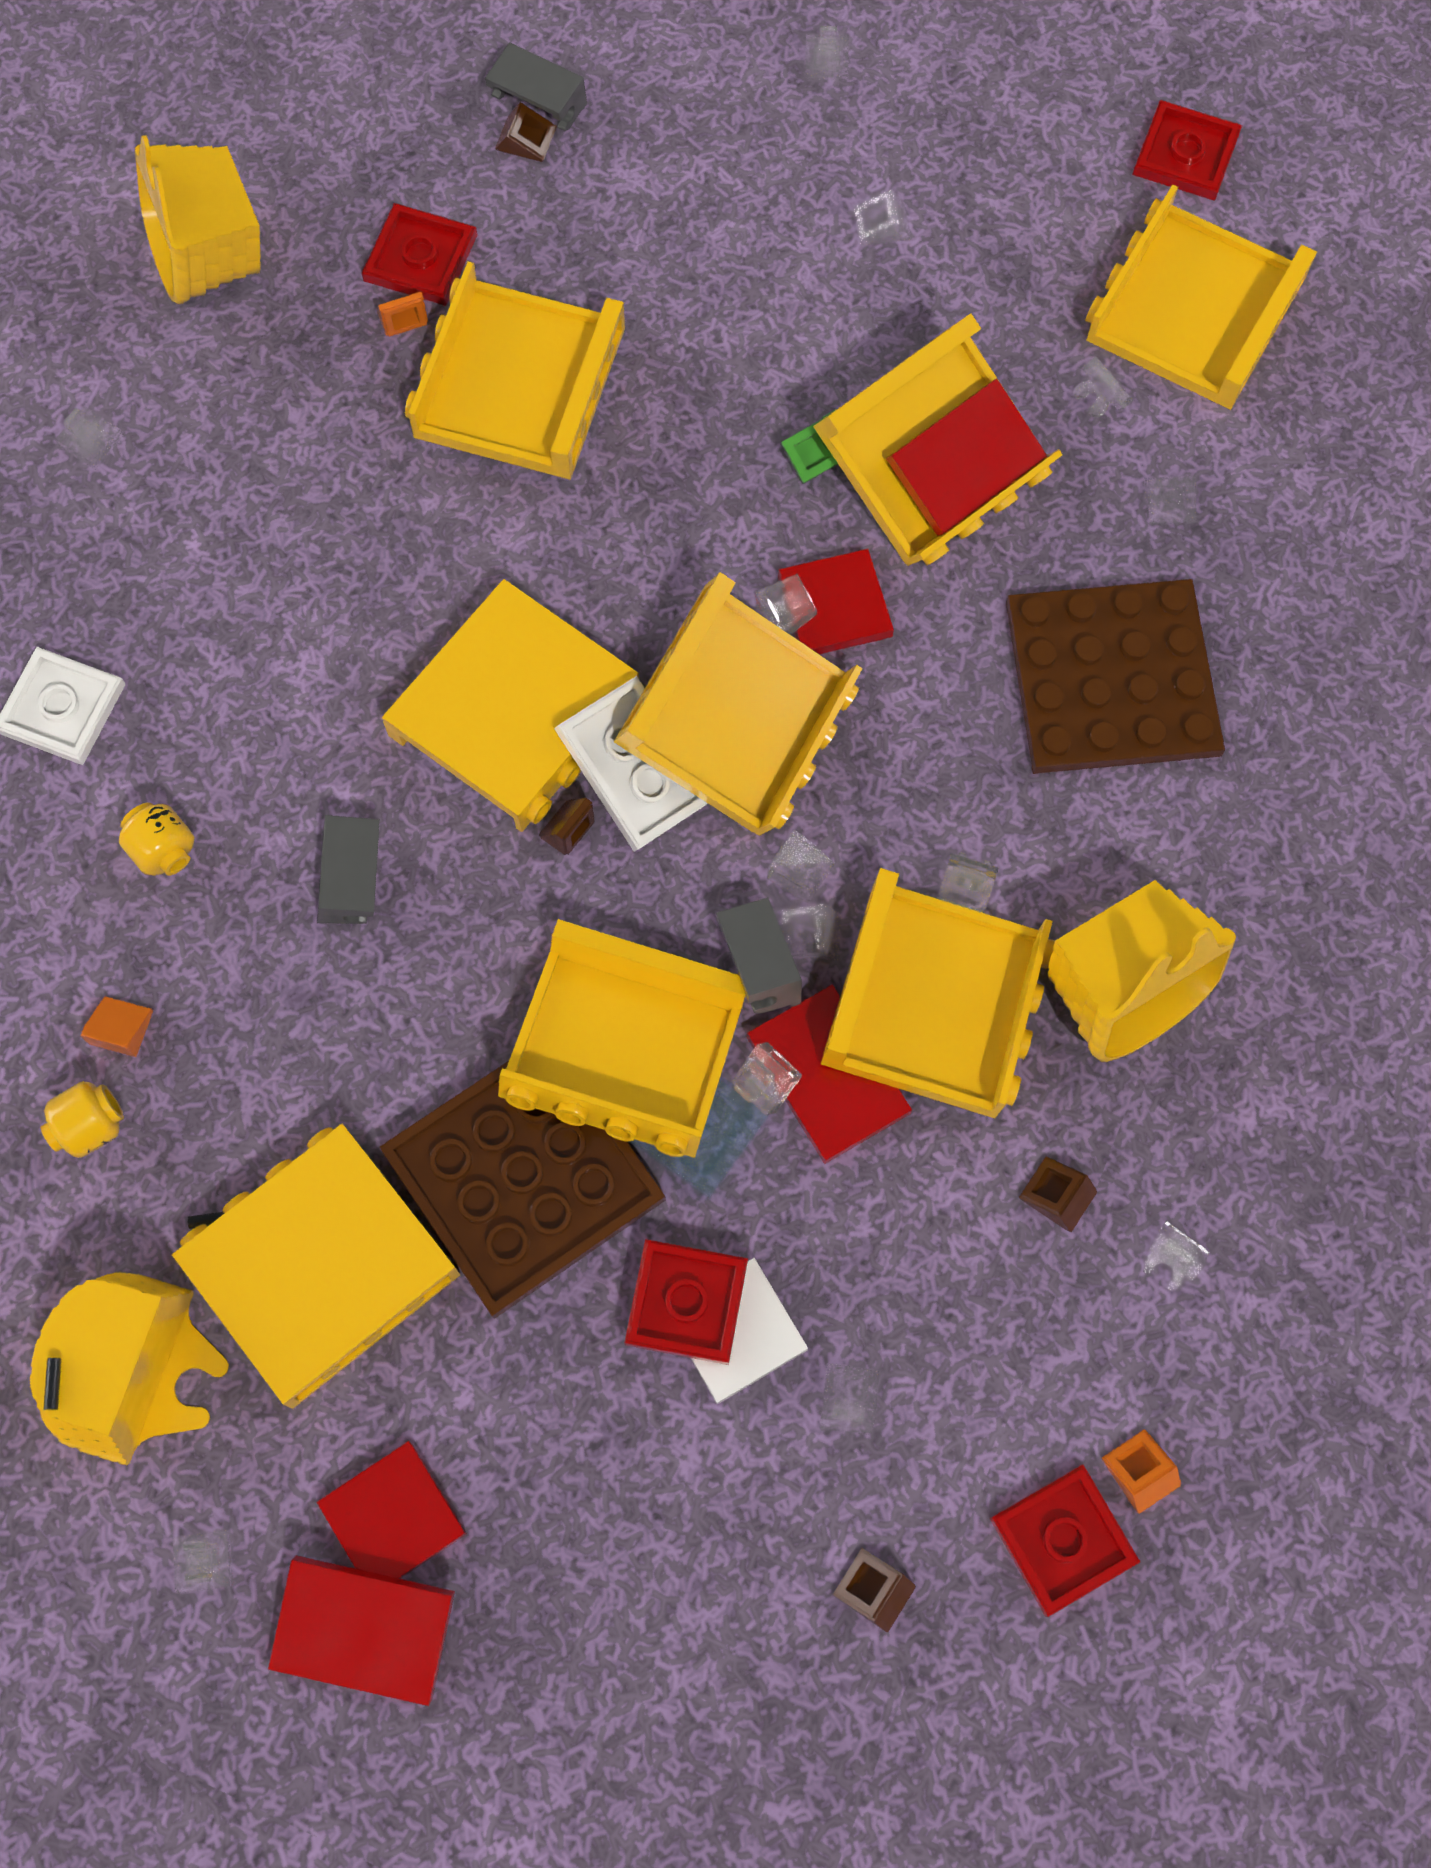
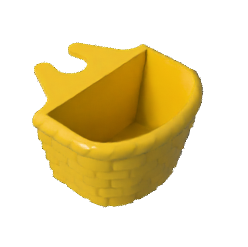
[135,135,261,304]
[1048,880,1236,1062]
[30,1272,229,1466]

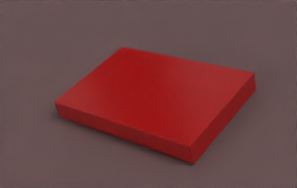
[886,378,1047,536]
[747,984,912,1164]
[268,1555,455,1706]

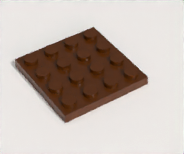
[1006,579,1225,774]
[379,1061,666,1319]

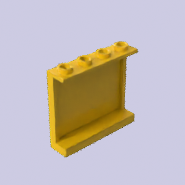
[1085,184,1317,410]
[405,261,625,480]
[813,313,1063,566]
[614,572,863,836]
[382,579,639,832]
[821,868,1055,1119]
[498,919,746,1158]
[171,1123,460,1409]

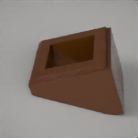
[495,102,557,162]
[539,798,595,855]
[1019,1156,1097,1232]
[832,1548,916,1632]

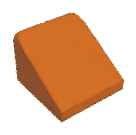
[377,292,428,337]
[80,996,153,1057]
[1102,1429,1181,1514]

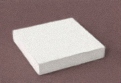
[0,647,126,765]
[691,1258,808,1404]

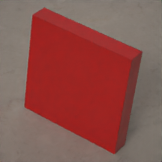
[1132,100,1242,201]
[362,203,478,306]
[778,549,894,654]
[624,1239,748,1365]
[316,1441,467,1579]
[990,1464,1140,1617]

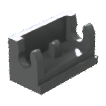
[485,42,587,131]
[317,815,380,924]
[716,897,802,1013]

